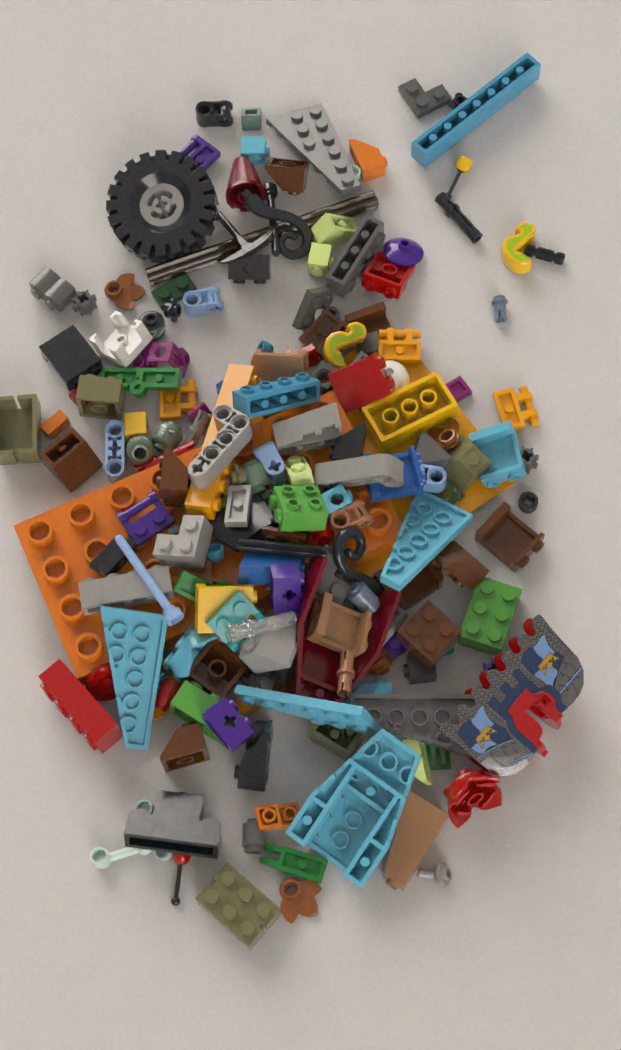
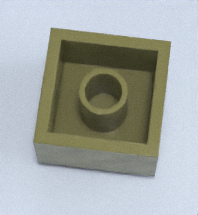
[76,374,125,421]

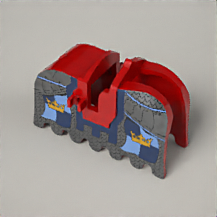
[439,614,584,776]

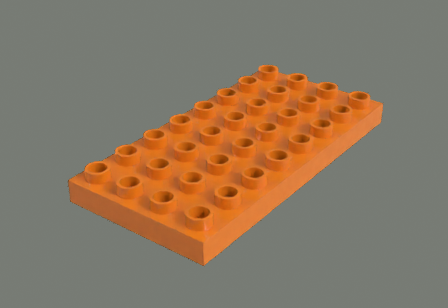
[13,391,402,686]

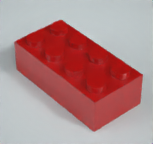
[38,658,123,754]

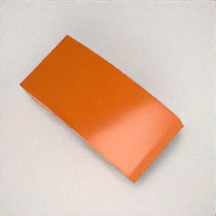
[254,801,300,831]

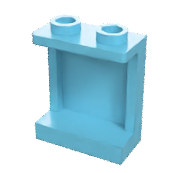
[469,420,527,488]

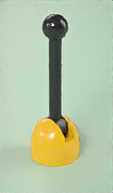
[446,155,473,199]

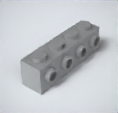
[78,565,175,616]

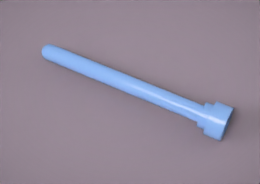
[115,535,184,626]

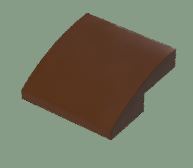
[298,308,348,362]

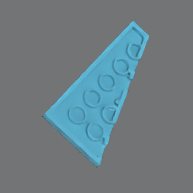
[380,491,473,592]
[100,605,167,750]
[234,685,382,737]

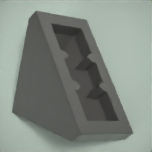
[414,431,452,471]

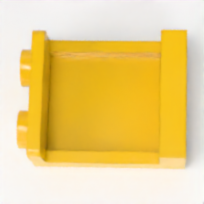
[195,583,257,633]

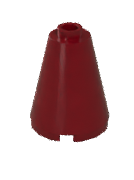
[225,156,266,212]

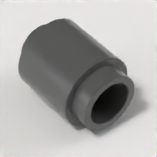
[242,818,266,854]

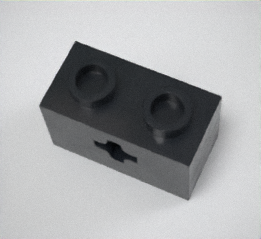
[228,254,271,284]

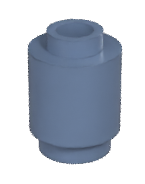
[347,582,380,613]

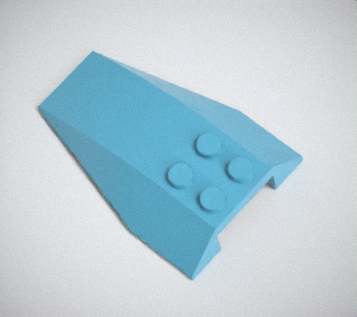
[285,728,422,889]

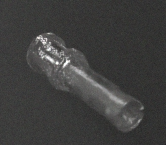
[225,610,297,644]

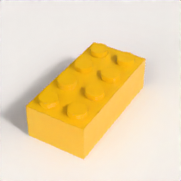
[361,371,458,453]

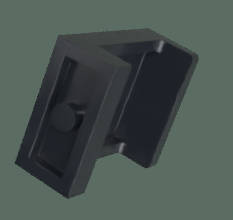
[39,325,103,391]

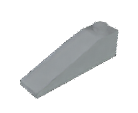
[239,610,300,673]

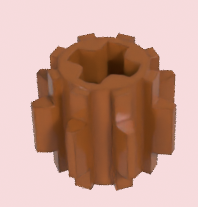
[368,648,393,676]

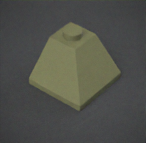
[446,435,493,495]

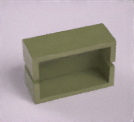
[0,394,41,465]
[195,862,282,950]

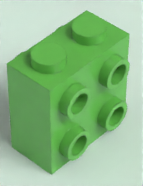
[269,485,329,532]

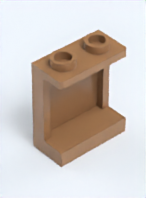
[251,349,309,385]
[306,591,372,657]

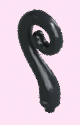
[241,189,312,260]
[332,527,383,598]

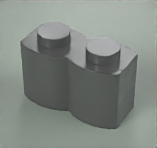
[29,267,77,312]

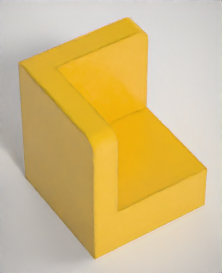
[124,411,148,442]

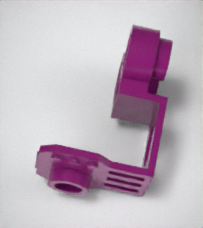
[133,341,190,379]

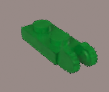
[259,843,328,884]

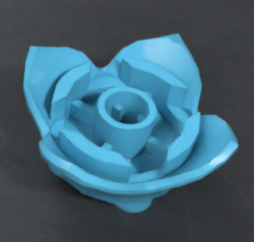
[164,626,218,684]

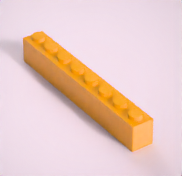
[184,364,259,520]

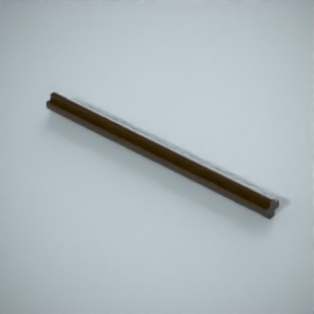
[145,190,379,286]

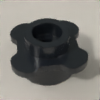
[448,93,468,110]
[164,298,182,322]

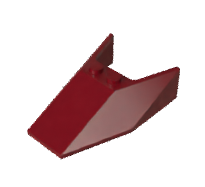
[294,557,402,703]

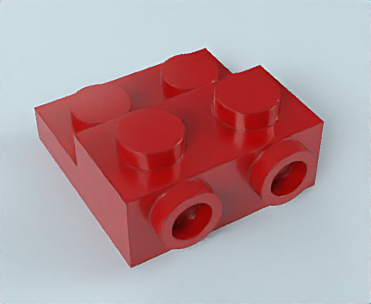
[361,251,416,300]

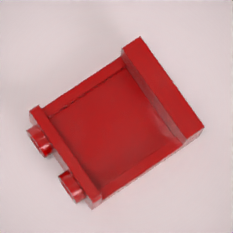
[327,352,395,414]

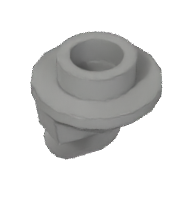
[417,862,452,886]

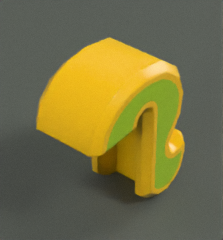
[501,222,536,274]
[323,322,367,369]

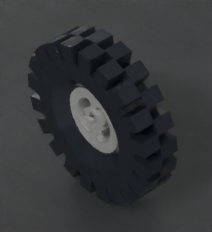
[106,150,219,263]

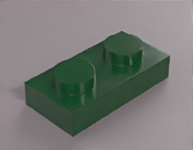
[151,272,197,311]

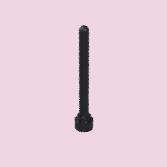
[263,182,280,257]

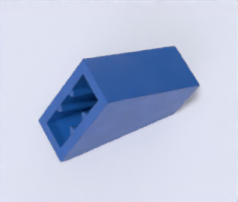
[237,552,307,585]

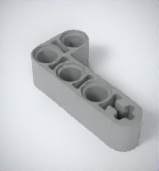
[188,405,253,489]
[314,454,404,490]

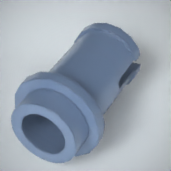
[491,295,508,323]

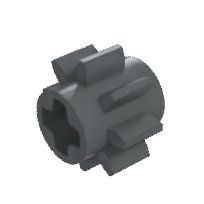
[72,290,98,317]
[521,446,539,474]
[239,668,265,689]

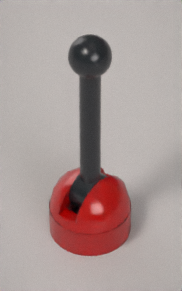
[171,853,191,906]

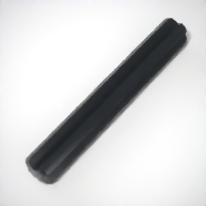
[237,538,328,558]

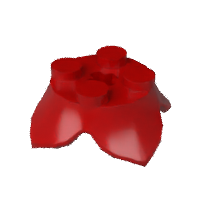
[443,768,502,828]

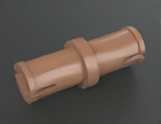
[337,651,355,698]

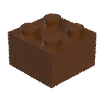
[396,600,462,670]

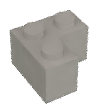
[153,515,213,569]

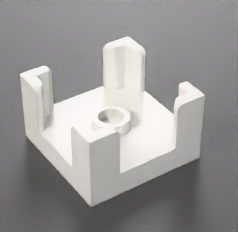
[89,310,153,368]

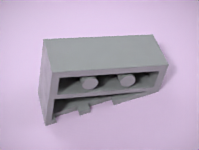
[272,402,342,457]

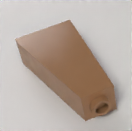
[384,791,449,891]

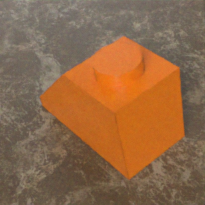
[349,139,388,183]

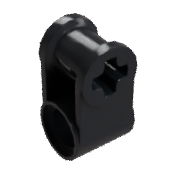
[195,100,233,127]

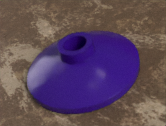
[383,238,424,266]

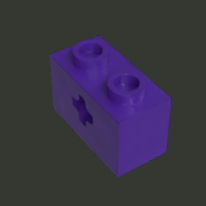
[270,562,305,615]
[201,696,254,754]

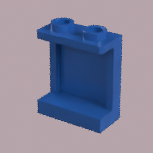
[362,445,427,503]

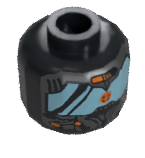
[139,311,166,342]

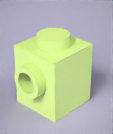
[307,242,335,277]

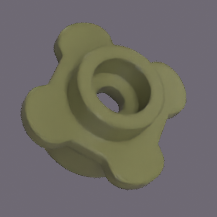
[229,463,246,485]

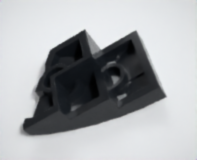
[207,493,278,552]

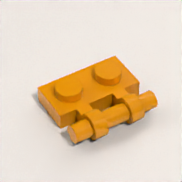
[378,328,421,364]
[159,379,198,421]
[492,386,539,431]

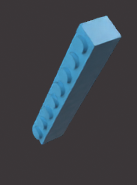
[411,53,541,169]

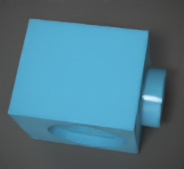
[241,136,270,165]
[321,484,354,523]

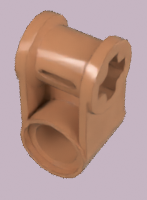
[330,499,374,536]

